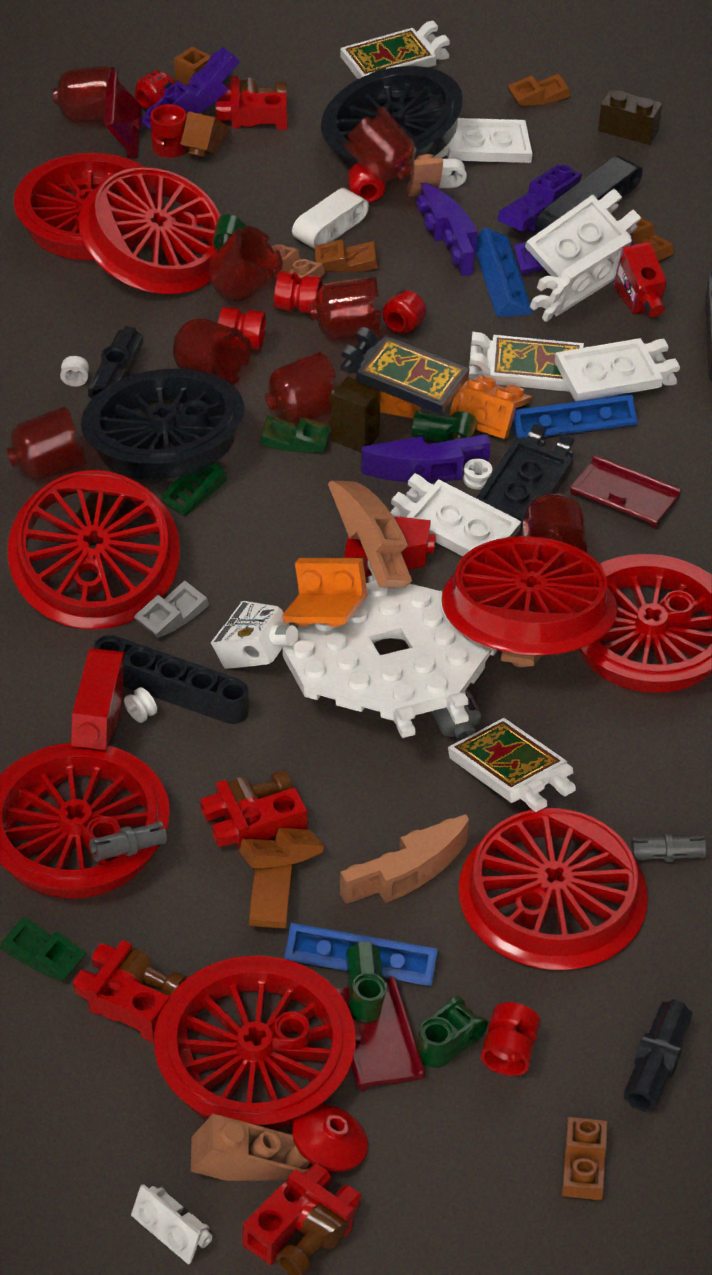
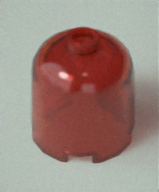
[53,66,119,122]
[343,107,416,182]
[208,225,283,301]
[311,278,381,339]
[172,318,251,385]
[265,352,336,424]
[6,406,86,480]
[522,493,587,553]

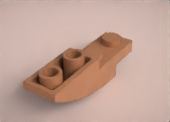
[328,480,412,588]
[340,814,469,904]

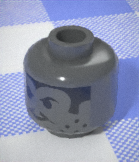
[431,690,482,740]

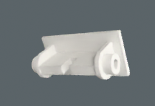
[131,1184,213,1265]

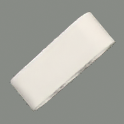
[292,188,369,249]

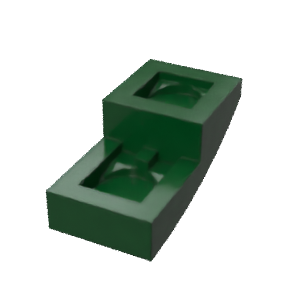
[259,415,330,453]
[0,916,86,982]

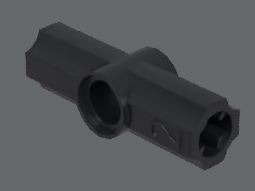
[88,326,143,399]
[623,999,693,1112]

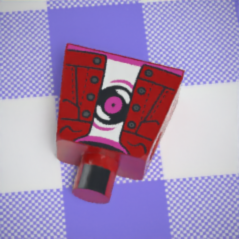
[613,242,666,318]

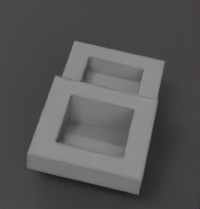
[134,580,209,638]

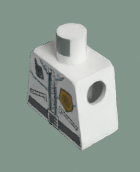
[211,601,298,669]

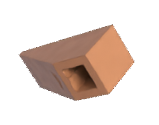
[191,1114,313,1181]

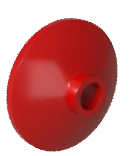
[292,1104,368,1172]

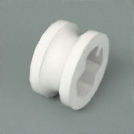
[60,356,89,387]
[463,459,493,490]
[124,687,157,723]

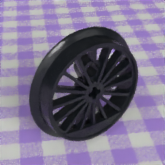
[321,66,463,173]
[81,369,245,479]

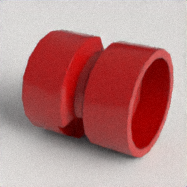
[150,104,187,158]
[274,271,323,315]
[217,306,266,351]
[480,1002,541,1076]

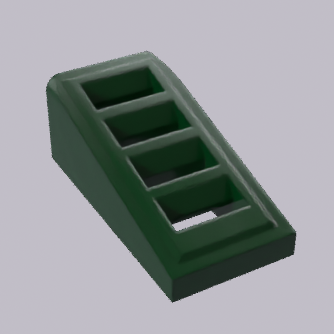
[160,463,227,517]

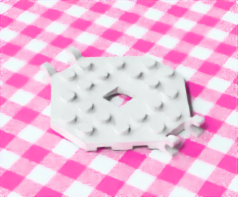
[282,560,497,738]

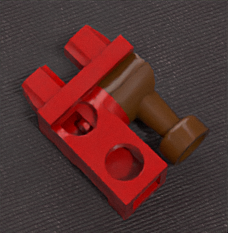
[216,76,287,130]
[200,769,308,849]
[73,940,188,1044]
[242,1163,361,1275]

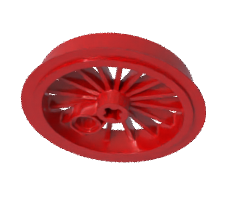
[13,153,164,260]
[78,167,225,294]
[8,470,180,630]
[441,536,617,655]
[573,554,712,693]
[0,743,170,899]
[458,808,648,970]
[154,956,356,1130]

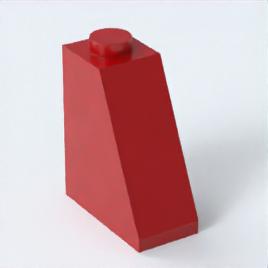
[344,516,436,578]
[71,648,124,750]

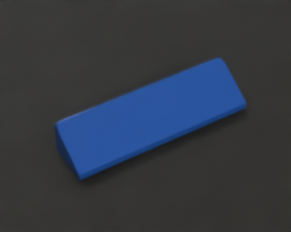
[476,228,533,317]
[512,394,638,440]
[284,923,439,986]

